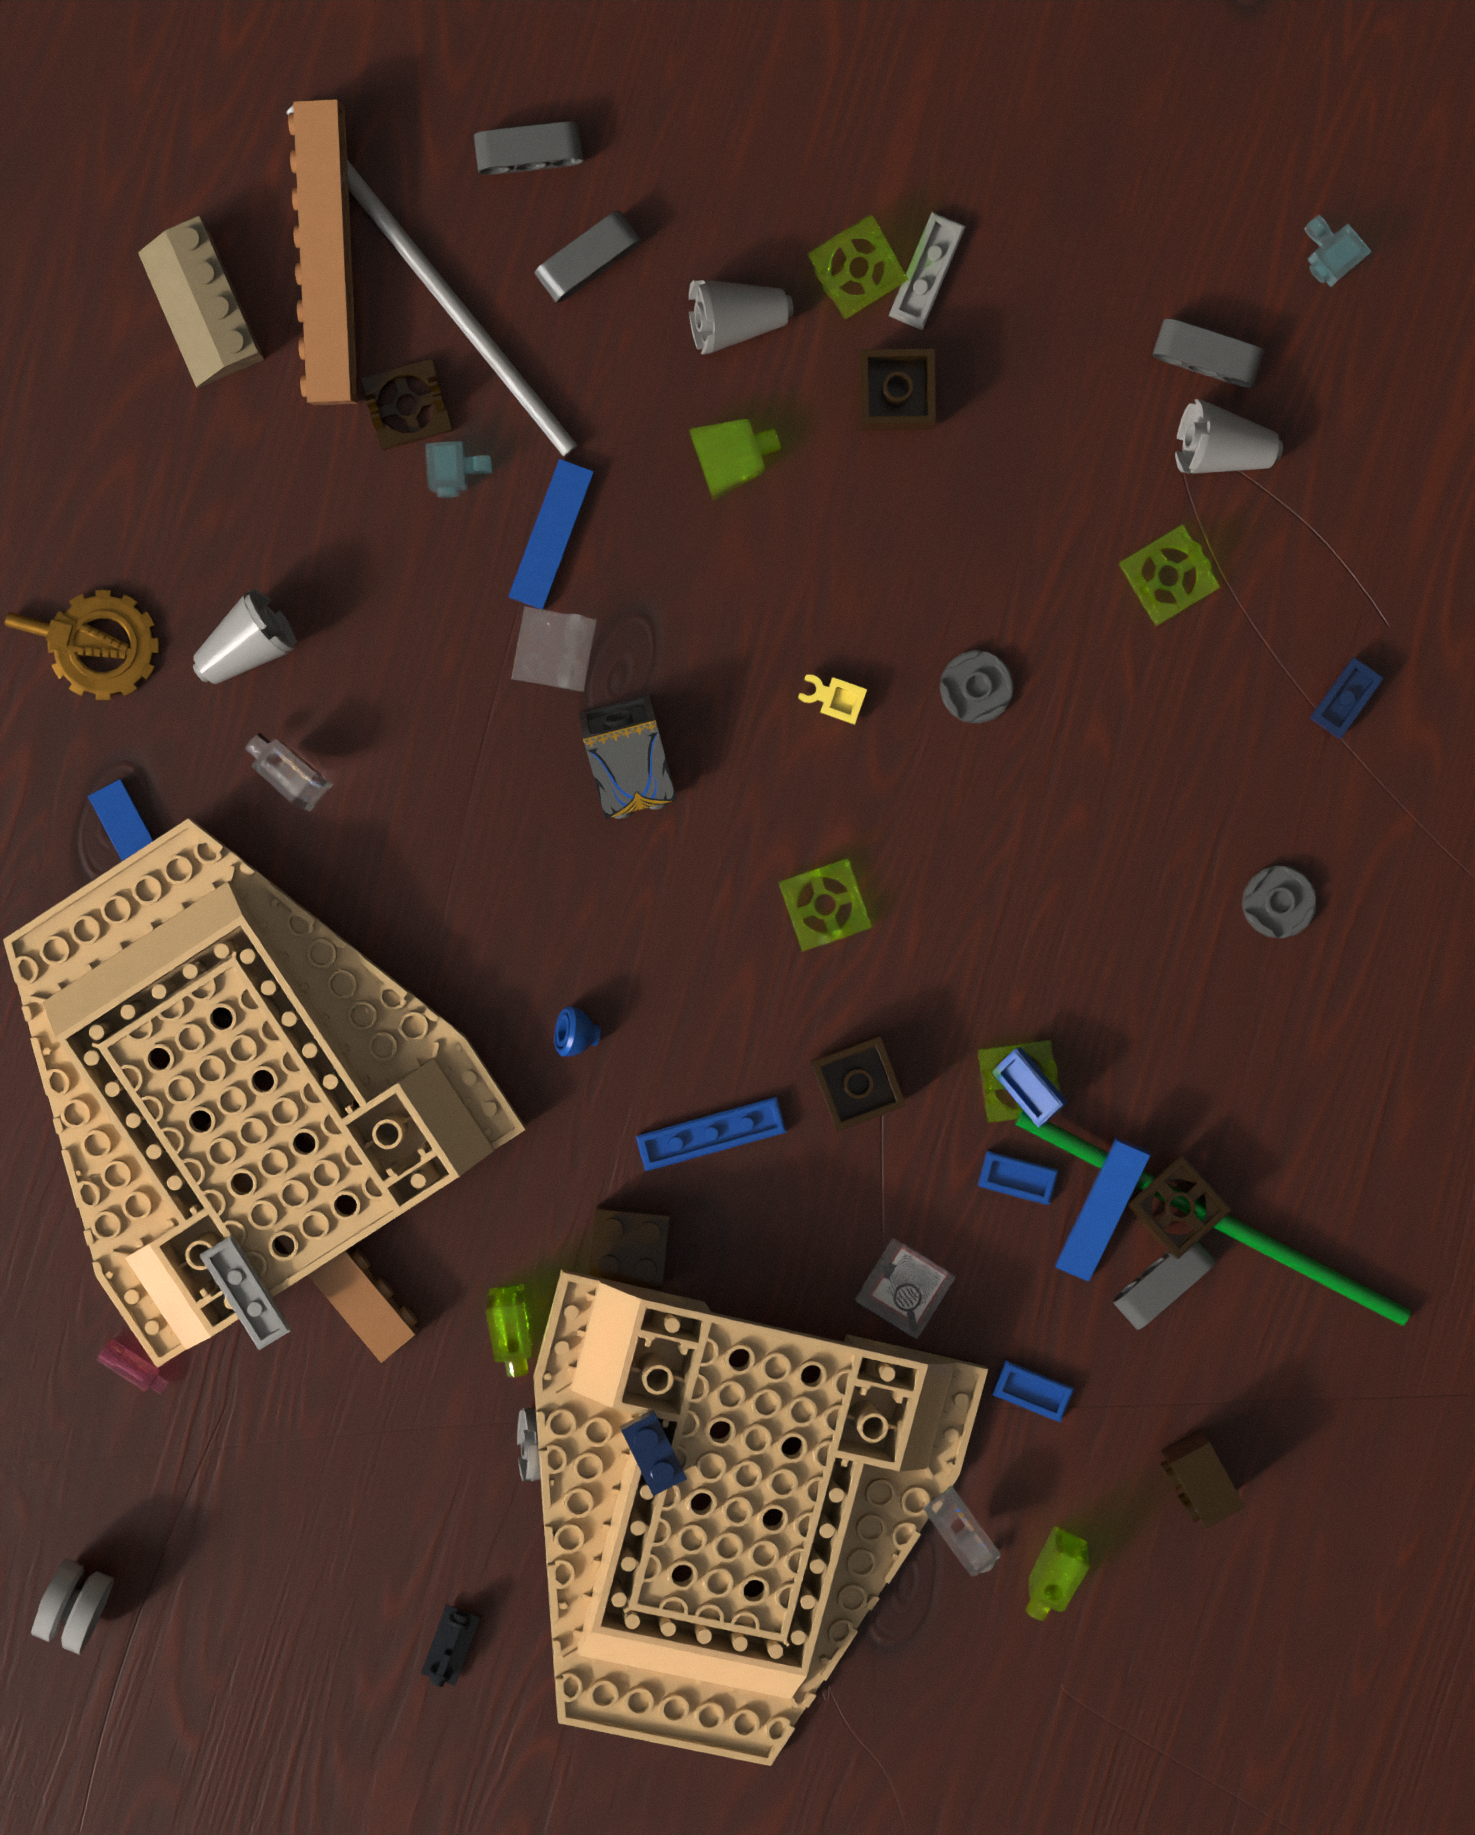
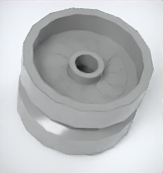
[31,1558,114,1655]

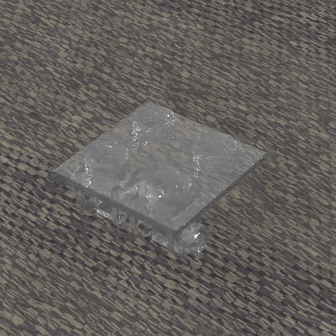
[511,607,596,692]

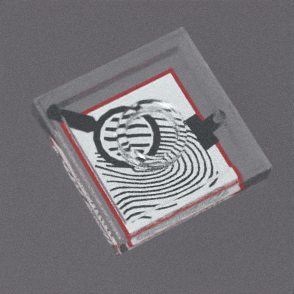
[855,1237,956,1339]

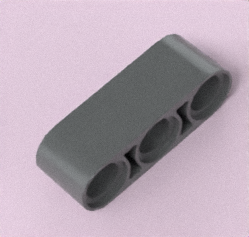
[474,122,584,175]
[534,210,642,304]
[1152,319,1265,388]
[1112,1240,1216,1330]

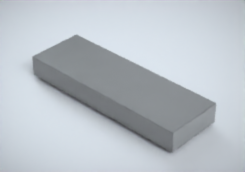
[889,212,966,330]
[199,1234,292,1350]

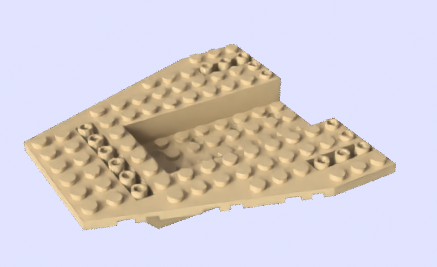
[3,818,526,1368]
[533,1269,988,1766]

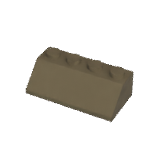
[138,216,264,389]

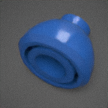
[554,1006,601,1057]

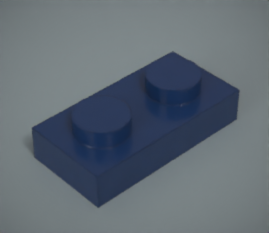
[1309,657,1384,739]
[619,1410,687,1496]

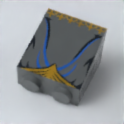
[579,694,677,819]

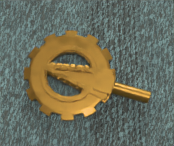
[5,590,159,700]

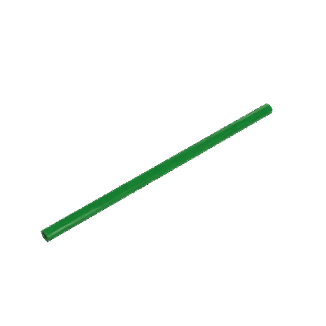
[1015,1109,1411,1326]

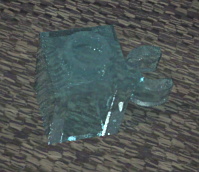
[1304,215,1372,287]
[425,441,492,498]

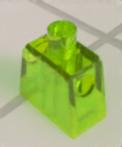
[689,419,781,500]
[486,1284,533,1377]
[1025,1526,1090,1621]

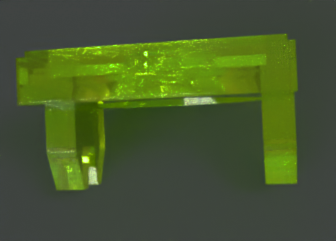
[808,215,908,319]
[1118,525,1220,626]
[778,858,872,952]
[977,1040,1061,1123]

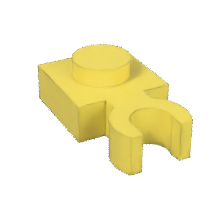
[798,675,867,725]

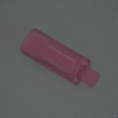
[97,1338,169,1395]

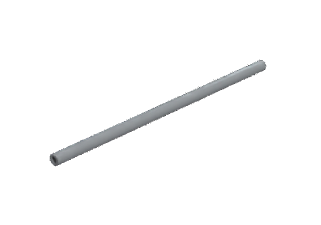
[287,105,578,457]

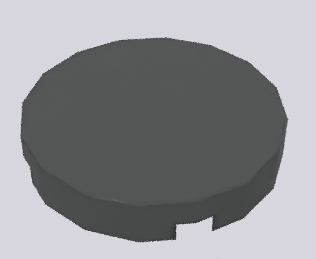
[940,650,1014,724]
[1242,866,1316,938]

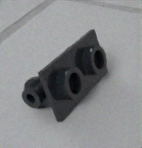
[421,1604,480,1687]

